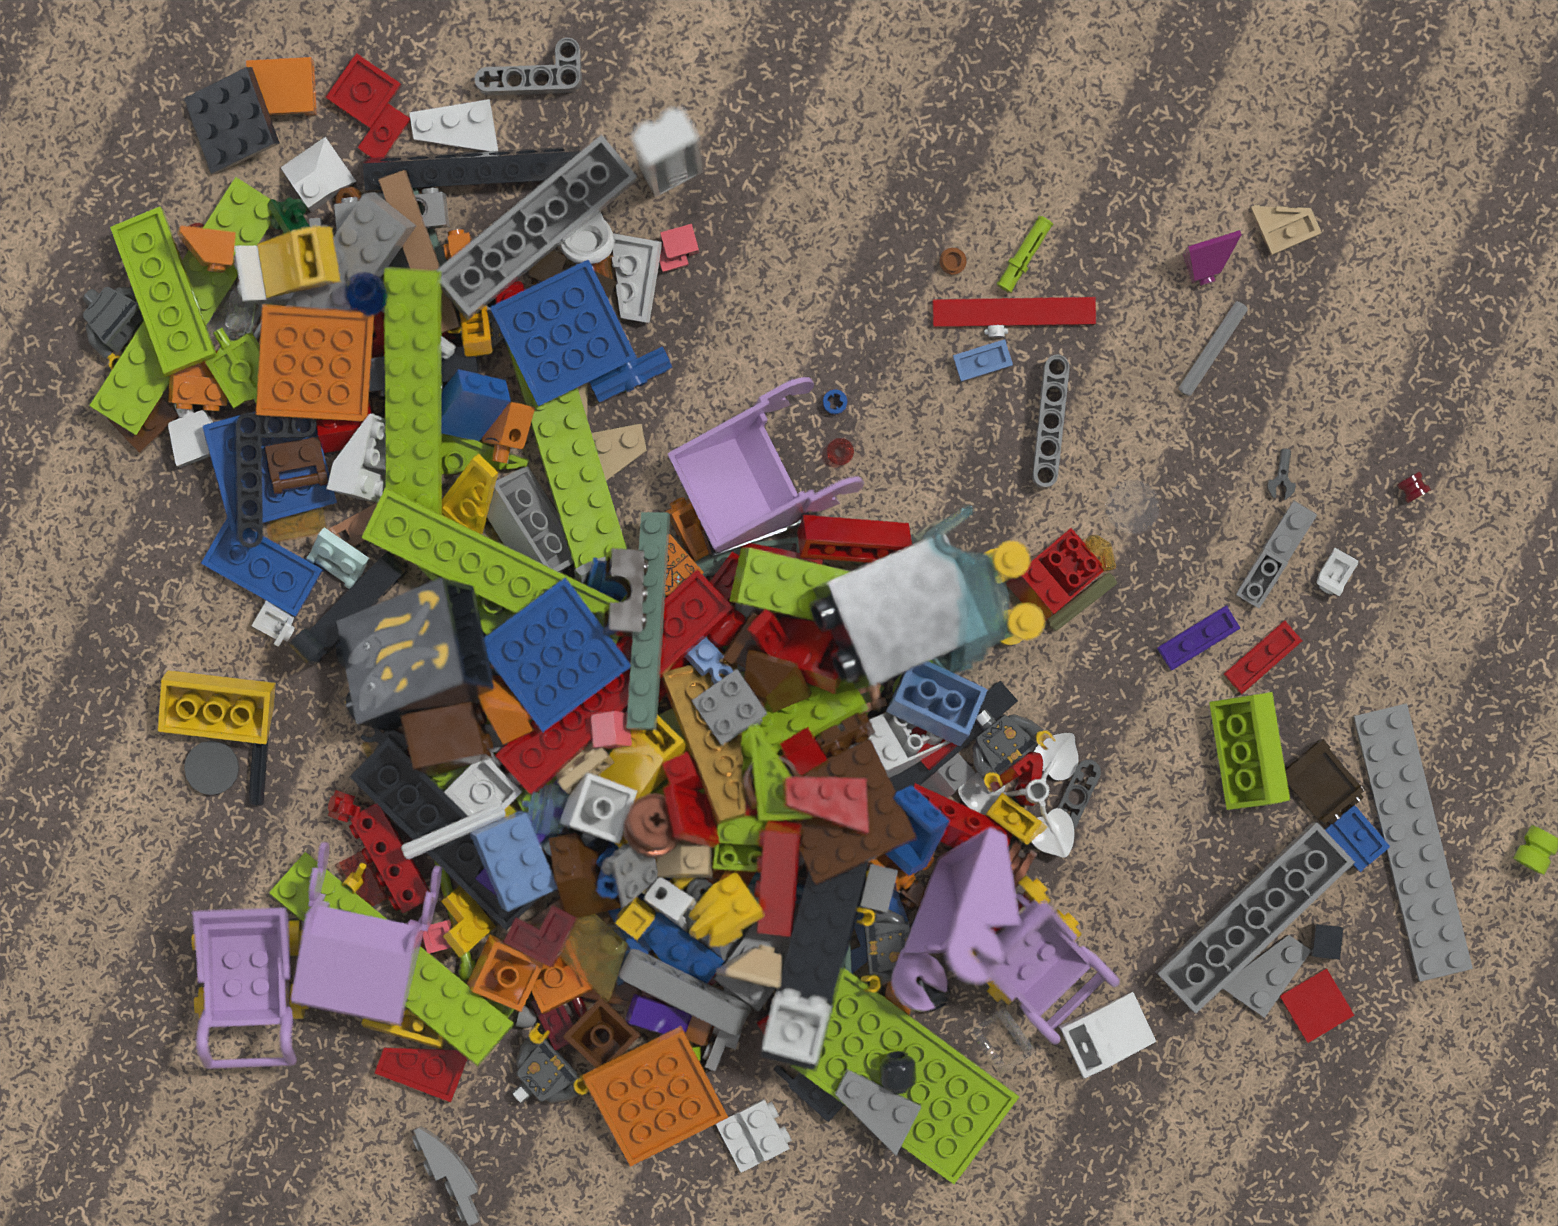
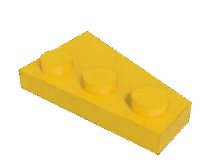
[442,454,498,534]

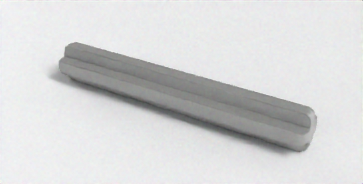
[1178,301,1248,396]

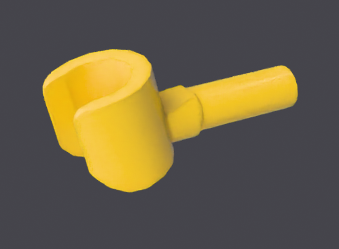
[342,863,366,894]

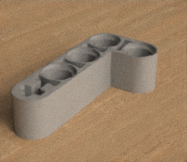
[475,37,582,96]

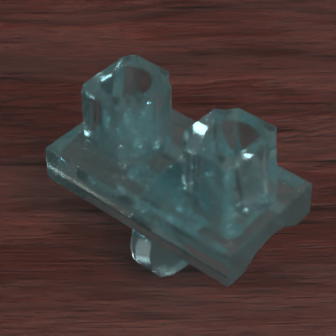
[521,784,569,835]

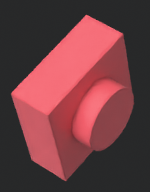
[659,244,689,273]

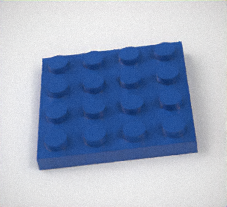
[490,259,637,407]
[202,411,337,531]
[484,577,631,732]

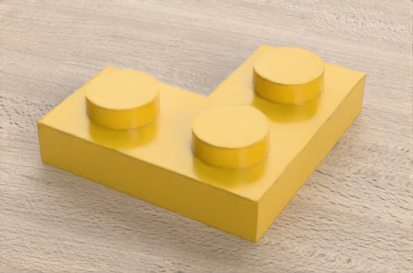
[441,886,496,957]

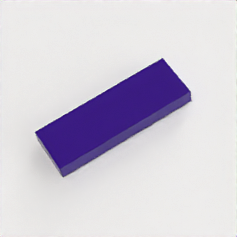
[1157,605,1241,671]

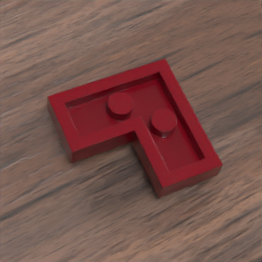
[504,906,578,968]

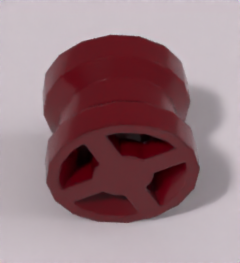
[1397,471,1431,503]

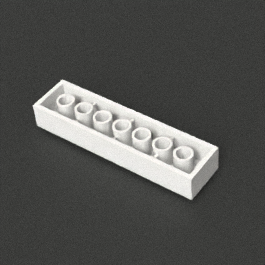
[632,108,703,197]

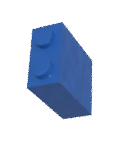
[441,369,510,441]

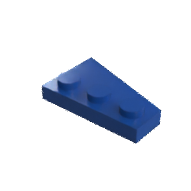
[642,911,724,983]

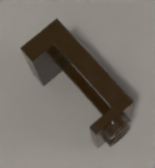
[1285,739,1366,825]

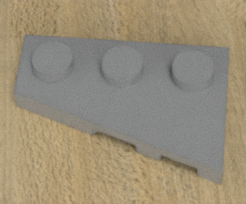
[1223,935,1311,1018]
[835,1069,921,1155]

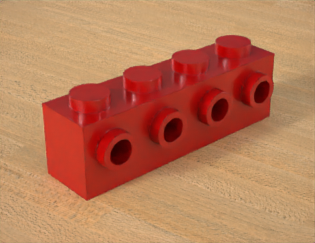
[797,515,912,563]
[913,783,1012,848]
[349,803,431,913]
[755,820,801,936]

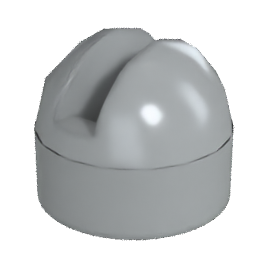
[516,1006,537,1028]

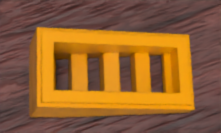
[460,305,492,357]

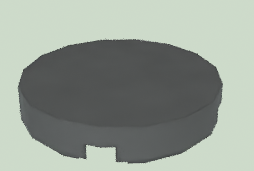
[184,740,240,795]

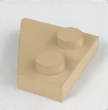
[1250,205,1322,256]
[592,424,647,481]

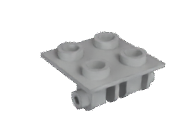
[692,669,767,745]
[602,843,658,907]

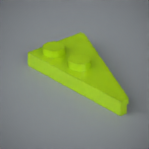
[441,433,529,474]
[749,724,812,821]

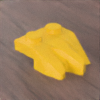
[688,872,764,947]

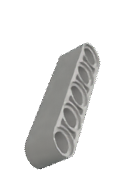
[1032,354,1069,489]
[619,949,751,1035]

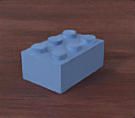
[886,661,988,746]
[470,811,558,911]

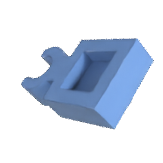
[685,637,733,685]

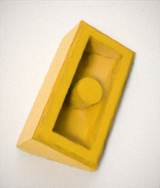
[986,792,1047,845]

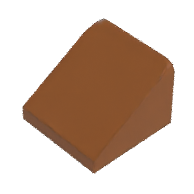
[685,1015,715,1046]

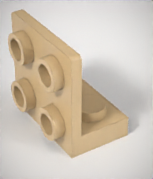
[556,741,615,795]

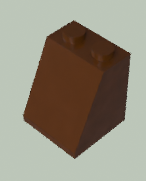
[401,702,493,776]
[549,833,621,918]

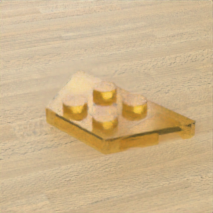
[535,914,628,1002]

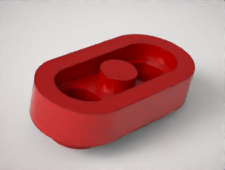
[1015,751,1043,806]

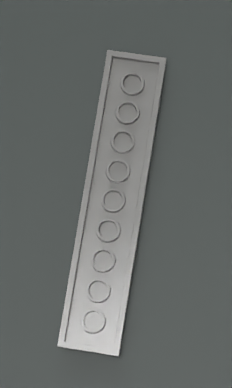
[1353,703,1473,982]

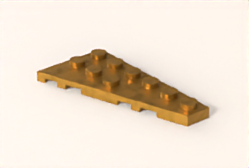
[661,659,745,824]

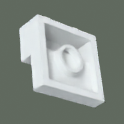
[444,752,522,828]
[762,989,832,1064]
[716,1098,792,1173]

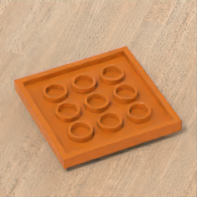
[256,304,374,421]
[582,1026,728,1167]

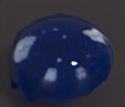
[344,272,388,316]

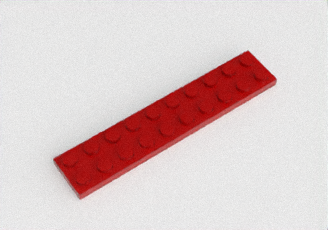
[495,569,735,796]

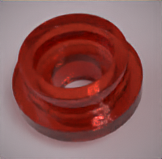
[827,438,854,465]

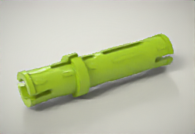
[996,215,1054,293]

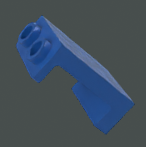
[886,785,950,876]

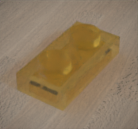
[270,507,327,542]

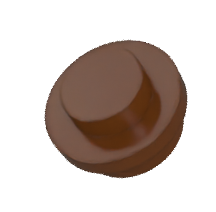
[939,248,967,275]

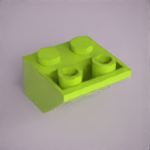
[713,815,774,872]

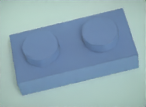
[953,339,1013,382]

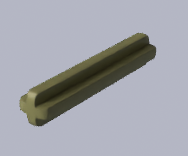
[1047,573,1117,631]

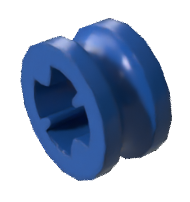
[823,389,847,415]

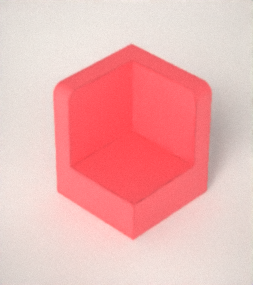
[660,224,699,259]
[591,711,632,749]
[423,920,452,953]

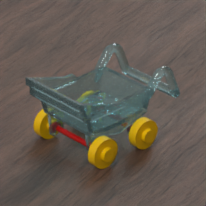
[921,505,1044,674]

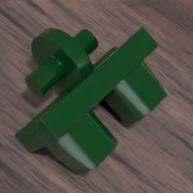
[267,197,310,235]

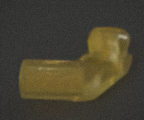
[1086,535,1116,571]

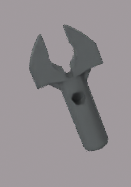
[1267,448,1296,500]

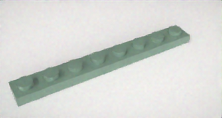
[627,512,670,730]

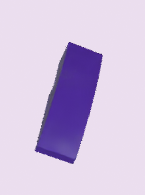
[625,994,692,1034]

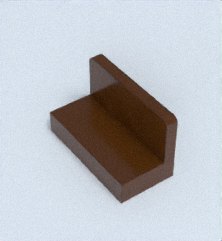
[723,608,763,669]

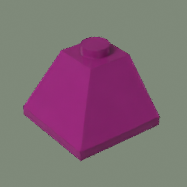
[1183,230,1242,286]

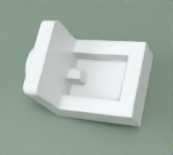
[1316,548,1358,596]
[252,601,295,647]

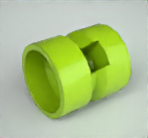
[1513,825,1558,875]

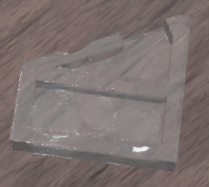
[206,285,256,340]

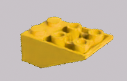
[257,226,341,298]
[598,715,691,804]

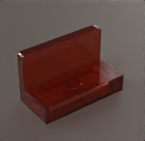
[339,851,389,907]

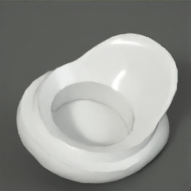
[559,212,614,264]

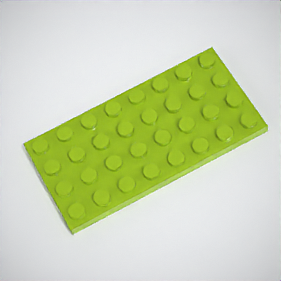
[791,968,1019,1184]

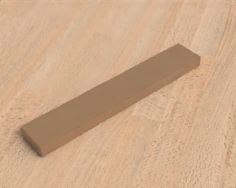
[379,170,461,333]

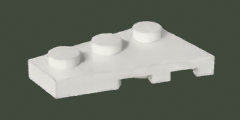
[410,99,498,151]
[612,233,662,323]

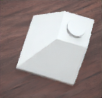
[281,137,356,212]
[559,773,637,843]

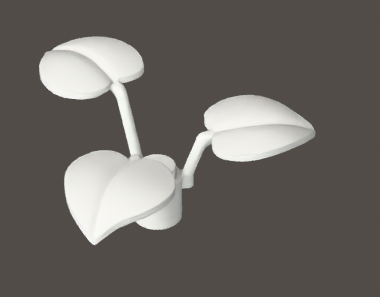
[958,733,1078,858]

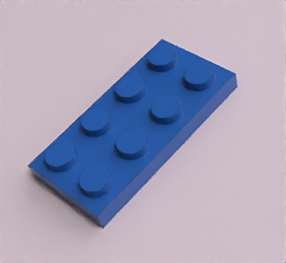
[201,518,323,617]

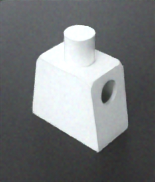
[168,404,213,468]
[641,877,697,932]

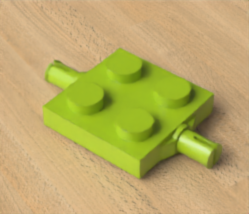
[205,327,260,408]

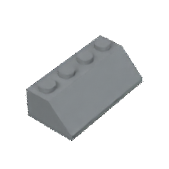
[487,465,573,573]

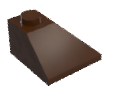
[744,650,812,713]
[563,997,641,1068]

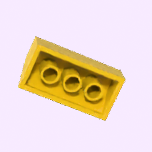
[158,670,276,744]

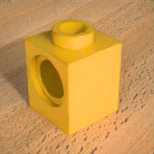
[615,897,655,940]

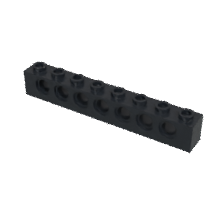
[363,146,582,190]

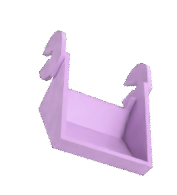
[667,377,864,552]
[891,828,1020,1012]
[291,842,442,1026]

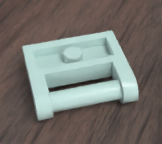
[306,527,369,589]

